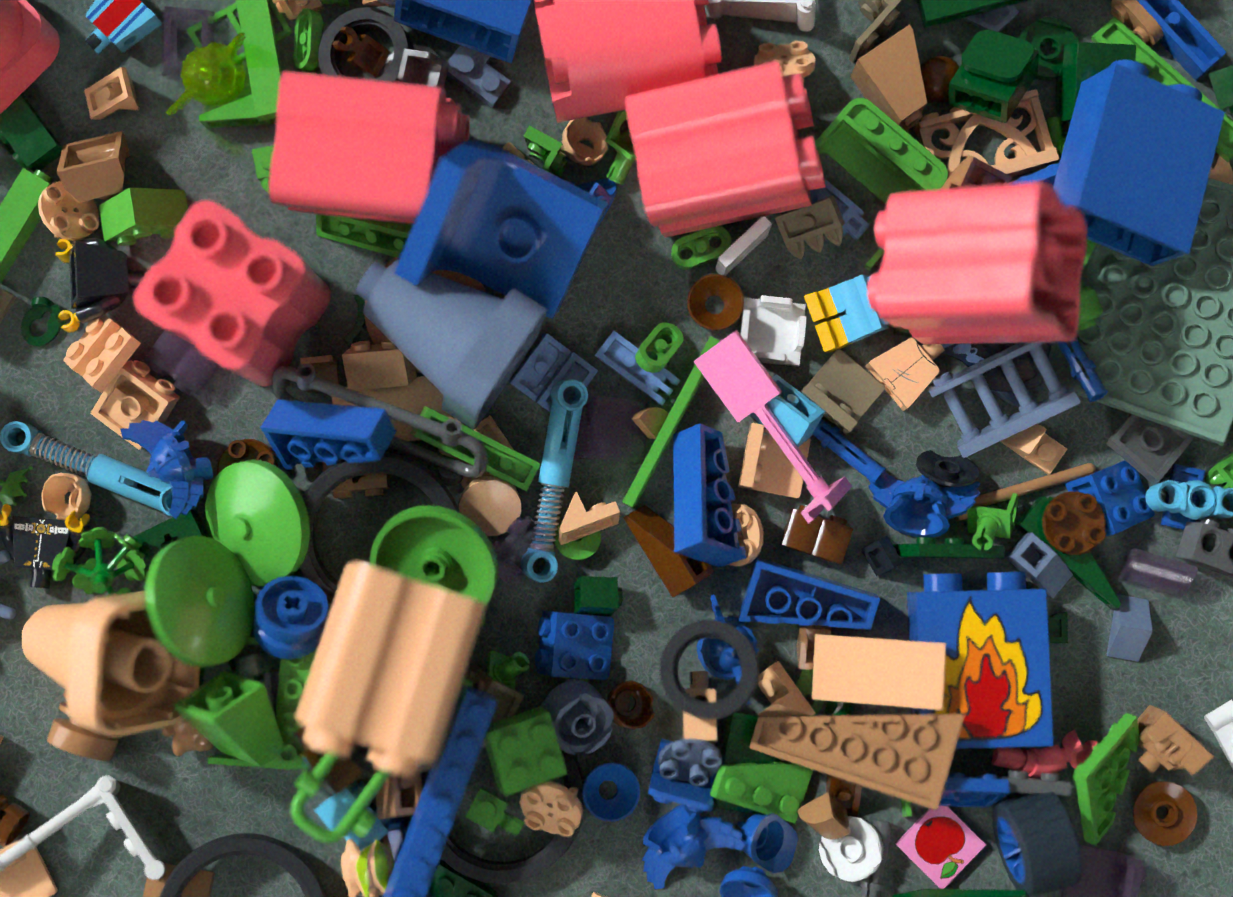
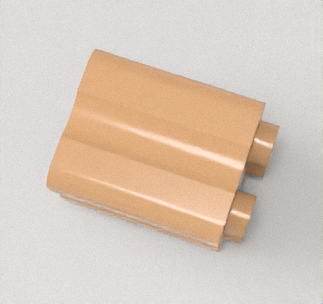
[295,562,486,777]

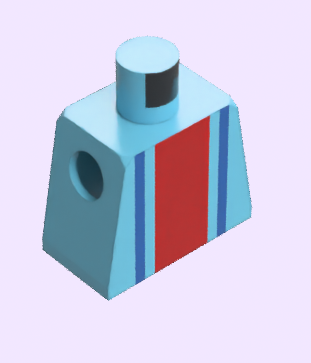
[85,0,162,54]

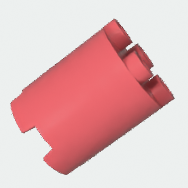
[534,0,721,123]

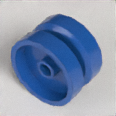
[253,576,329,659]

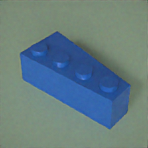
[260,400,396,470]
[673,423,747,567]
[738,557,880,629]

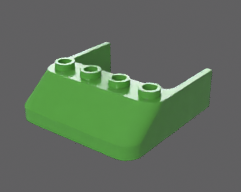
[815,98,948,271]
[208,636,326,769]

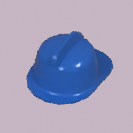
[737,813,798,874]

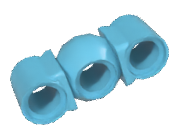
[1145,480,1233,520]

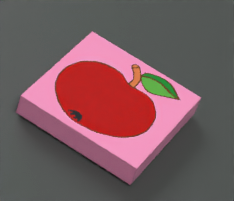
[895,806,986,889]

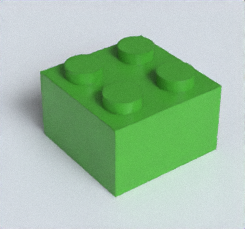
[484,706,567,796]

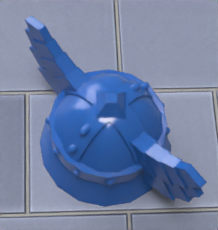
[120,420,213,520]
[868,471,981,537]
[697,595,759,705]
[642,804,747,890]

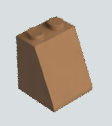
[850,25,927,133]

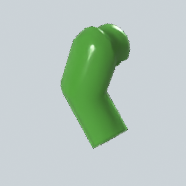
[1047,117,1066,158]

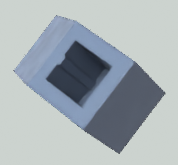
[1005,533,1073,598]

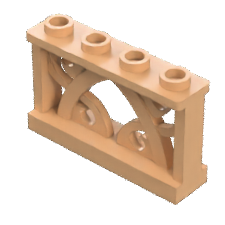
[914,89,1059,179]

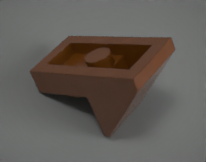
[826,774,862,817]

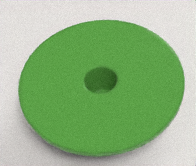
[554,522,601,560]

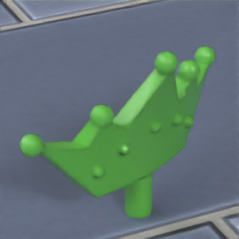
[0,466,33,517]

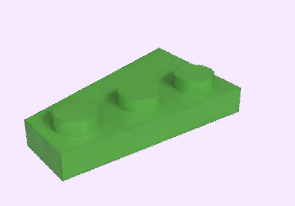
[710,762,813,824]

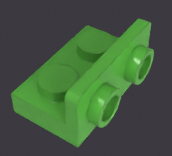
[523,125,568,177]

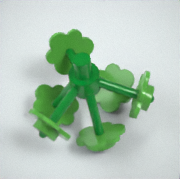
[52,527,147,596]

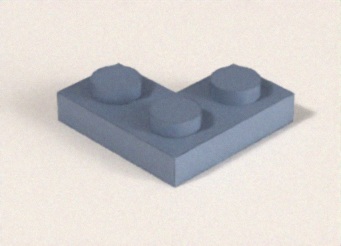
[447,45,511,108]

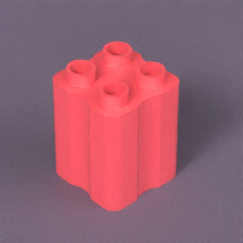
[625,61,826,238]
[269,71,470,225]
[867,182,1087,344]
[134,200,331,386]

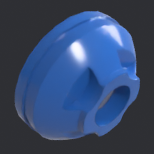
[582,762,640,822]
[719,866,778,897]

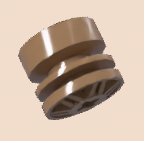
[47,689,119,761]

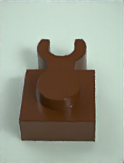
[332,27,391,78]

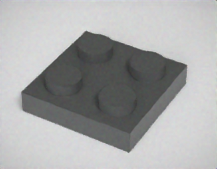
[1106,414,1195,485]

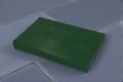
[712,712,781,815]

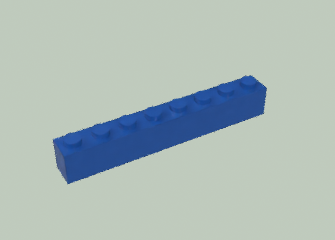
[383,684,498,897]

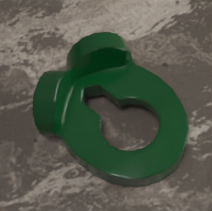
[21,297,66,346]

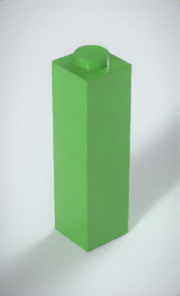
[0,168,53,284]

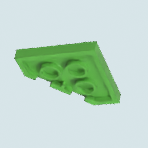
[1074,713,1140,846]

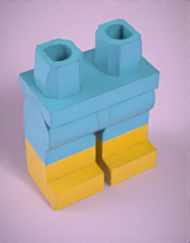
[804,274,889,352]

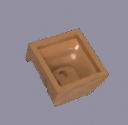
[56,131,130,202]
[1138,705,1213,775]

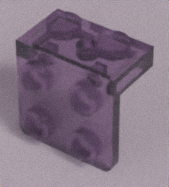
[1061,845,1146,897]

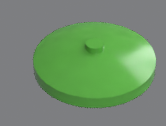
[205,460,310,587]
[370,506,498,606]
[145,536,255,667]

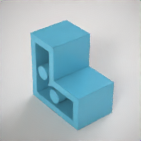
[314,780,390,850]

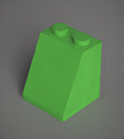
[174,671,286,767]

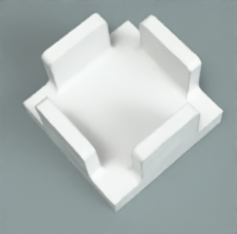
[740,295,807,367]

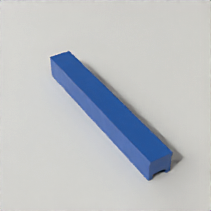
[1137,0,1227,81]

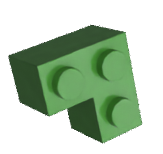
[99,188,188,246]

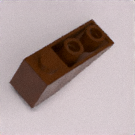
[623,505,714,598]

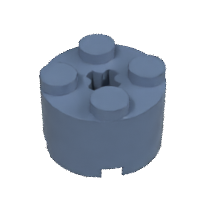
[541,678,614,754]

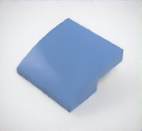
[508,333,598,412]

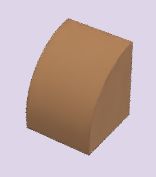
[797,792,851,839]

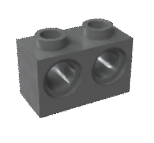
[1176,518,1233,577]

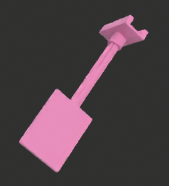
[693,330,852,523]

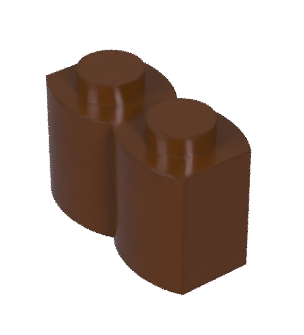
[780,505,853,565]

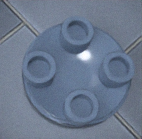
[658,739,722,787]

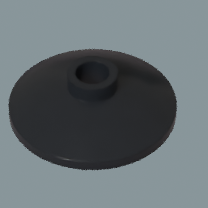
[916,450,979,487]

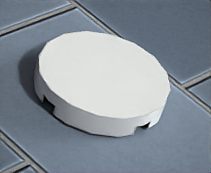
[819,816,884,882]

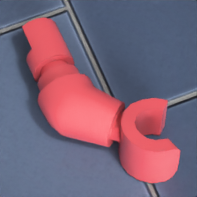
[991,729,1098,778]

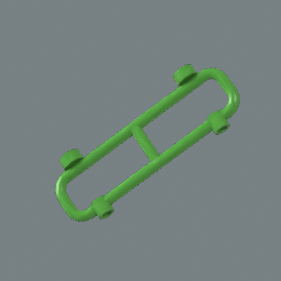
[291,662,473,843]

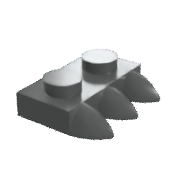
[999,770,1071,796]

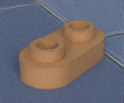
[1111,0,1163,46]

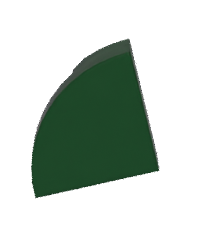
[1047,612,1068,643]

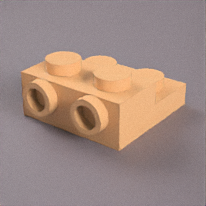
[63,314,141,393]
[90,360,180,450]

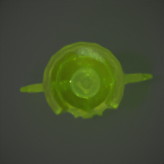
[166,32,246,116]

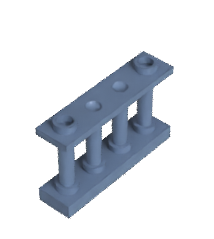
[929,342,1081,458]

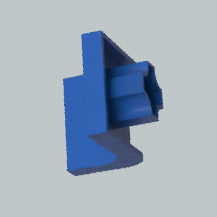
[394,140,609,319]

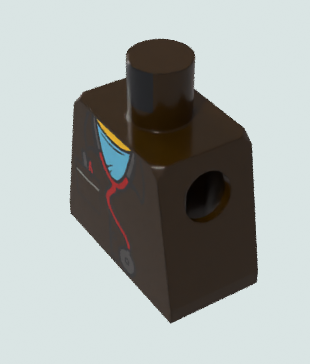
[293,724,363,795]

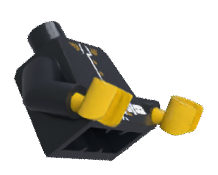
[56,237,145,333]
[0,504,90,589]

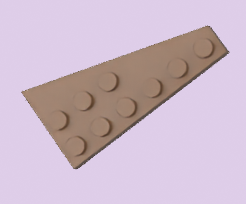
[750,714,965,810]

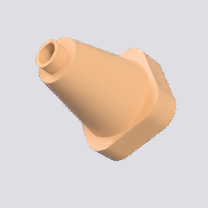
[22,592,200,737]

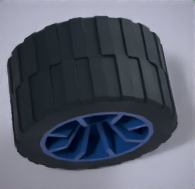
[992,792,1083,897]

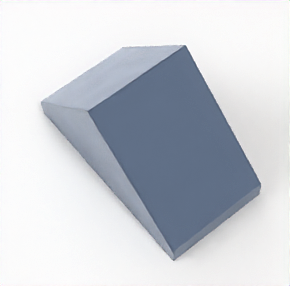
[1106,594,1153,662]

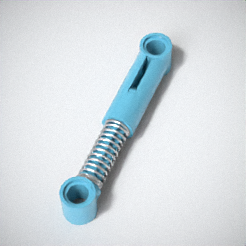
[521,380,588,582]
[0,421,195,516]

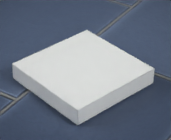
[716,216,772,276]

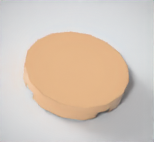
[459,476,521,536]

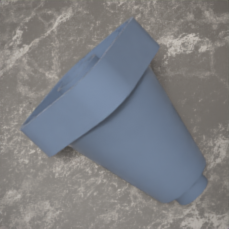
[355,260,547,430]

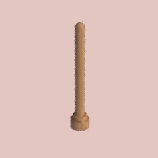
[954,463,1096,522]

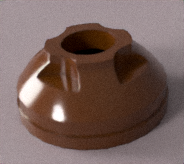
[687,274,744,331]

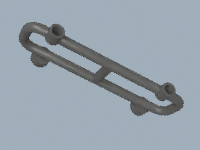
[272,364,488,486]

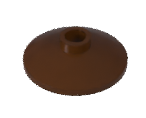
[1133,781,1197,846]

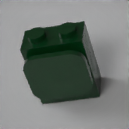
[949,30,1039,124]
[1056,42,1136,121]

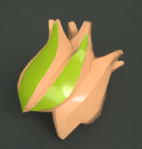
[341,836,395,897]

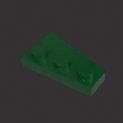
[892,537,1005,559]

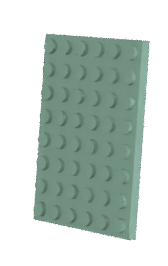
[1044,178,1233,446]

